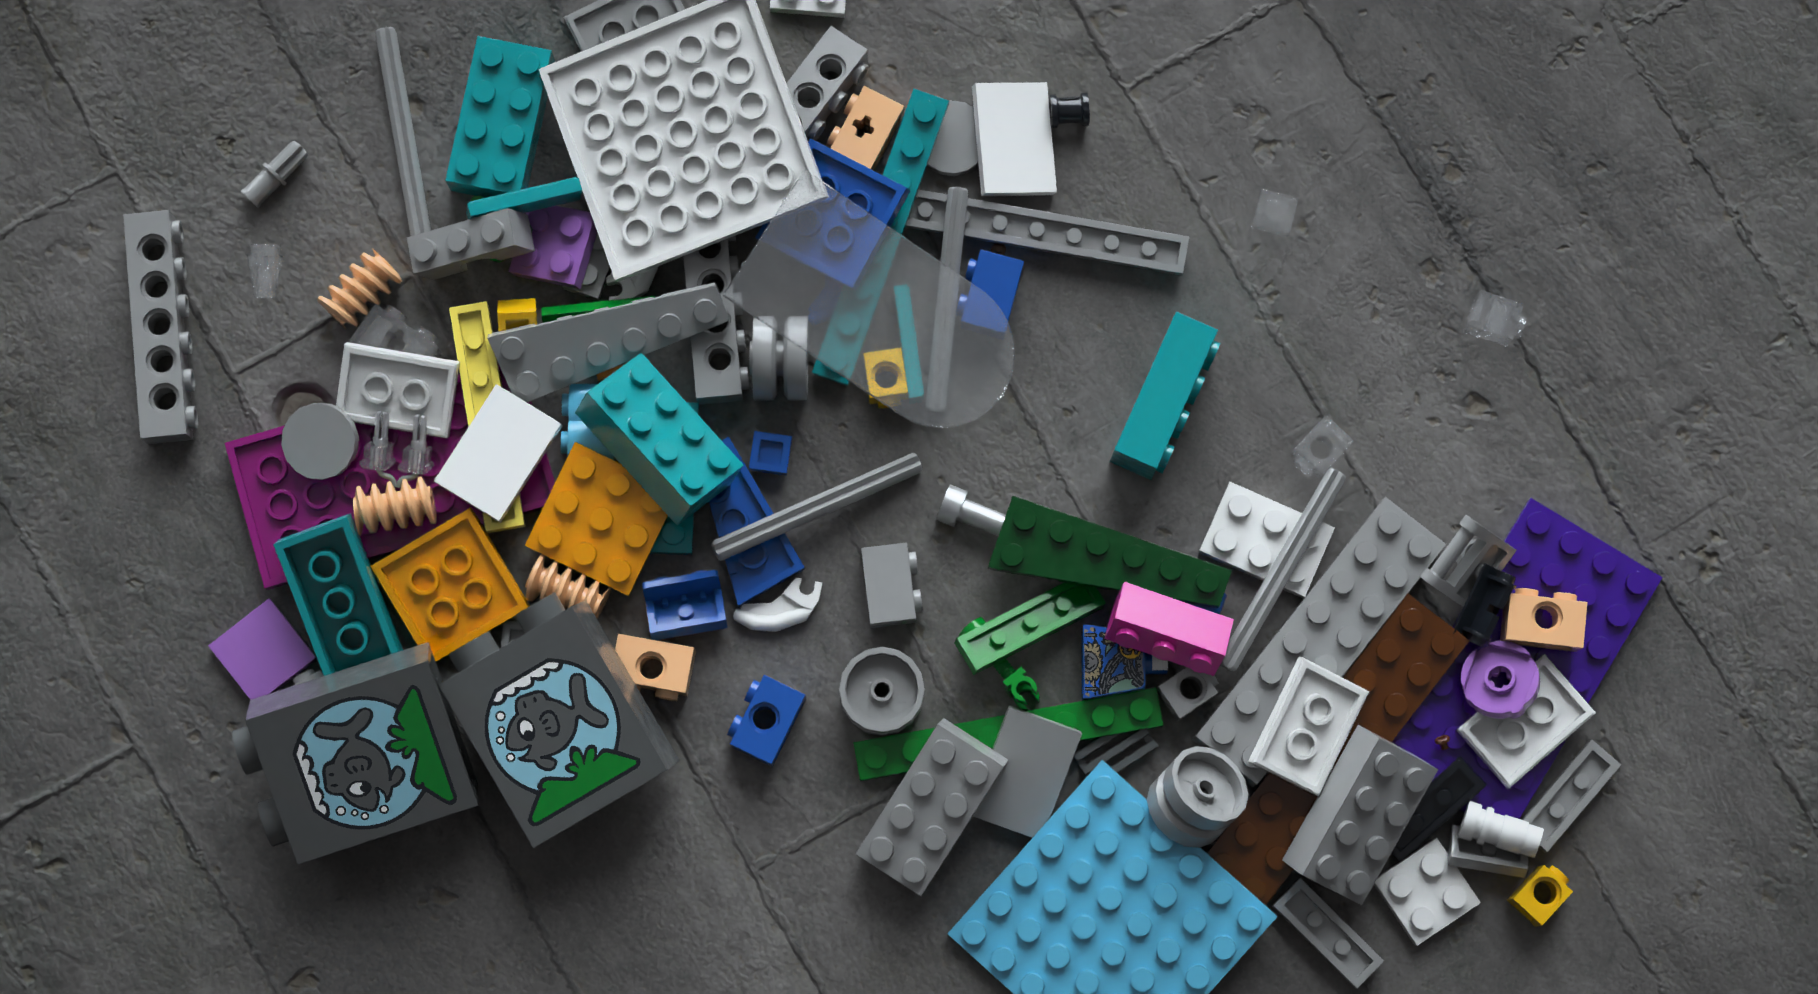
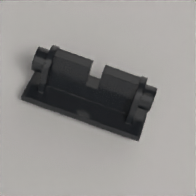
[1453,563,1517,647]

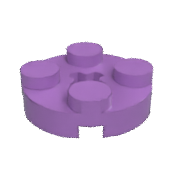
[1461,641,1540,719]

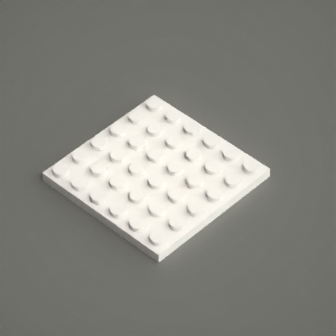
[538,0,829,282]

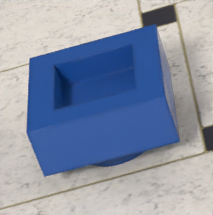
[749,431,792,476]

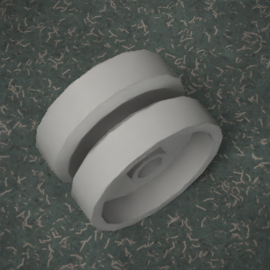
[749,316,808,401]
[839,647,925,736]
[1147,746,1248,848]

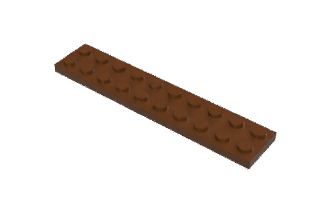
[1207,594,1469,905]

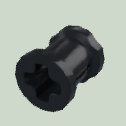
[1049,93,1090,128]

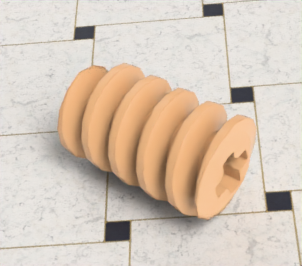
[317,248,402,329]
[353,476,437,535]
[525,554,611,618]

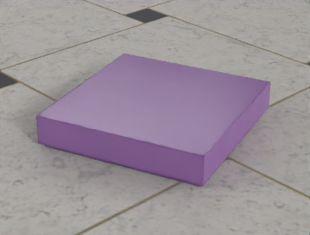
[208,598,317,700]

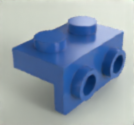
[642,570,728,640]

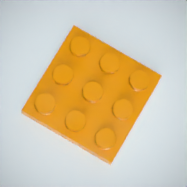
[524,442,668,596]
[370,507,530,661]

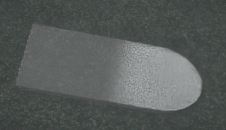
[723,169,1015,428]

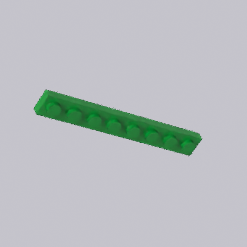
[853,688,1163,782]

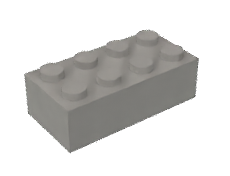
[856,718,1008,896]
[1282,725,1438,905]

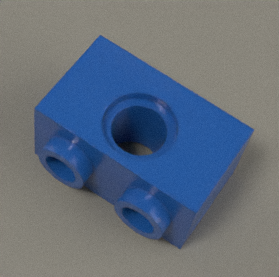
[727,675,806,767]

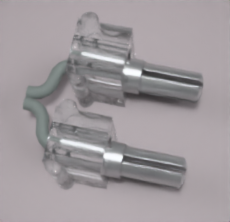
[359,411,434,488]

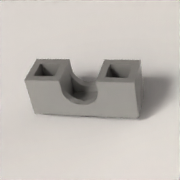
[407,208,535,280]

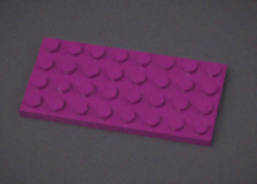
[224,363,555,590]

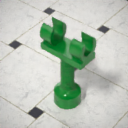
[959,617,1040,711]

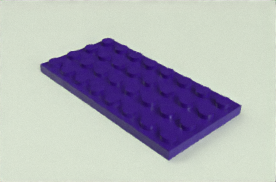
[1392,498,1663,819]

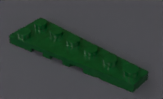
[988,496,1232,608]

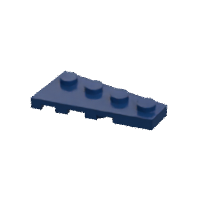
[709,437,805,607]

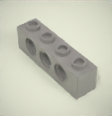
[786,26,869,141]

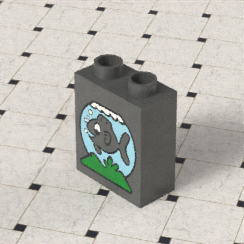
[438,592,680,848]
[232,642,478,865]

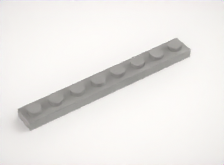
[905,190,1189,276]

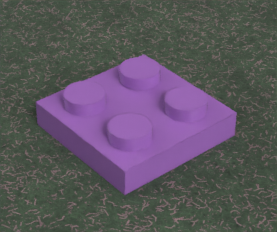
[508,206,597,289]

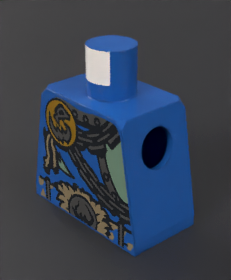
[1081,625,1168,701]

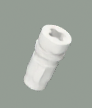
[1458,801,1544,858]

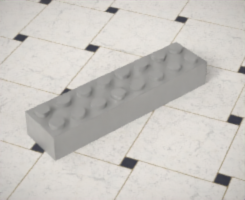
[1192,496,1446,788]

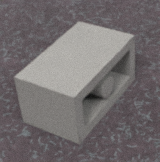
[861,543,923,628]

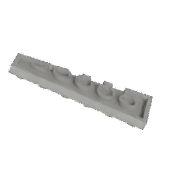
[487,282,730,402]

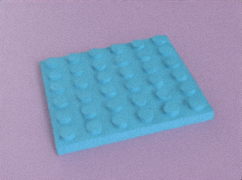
[947,760,1277,994]

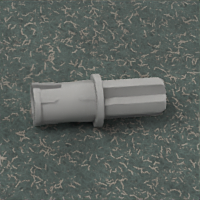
[241,141,308,208]

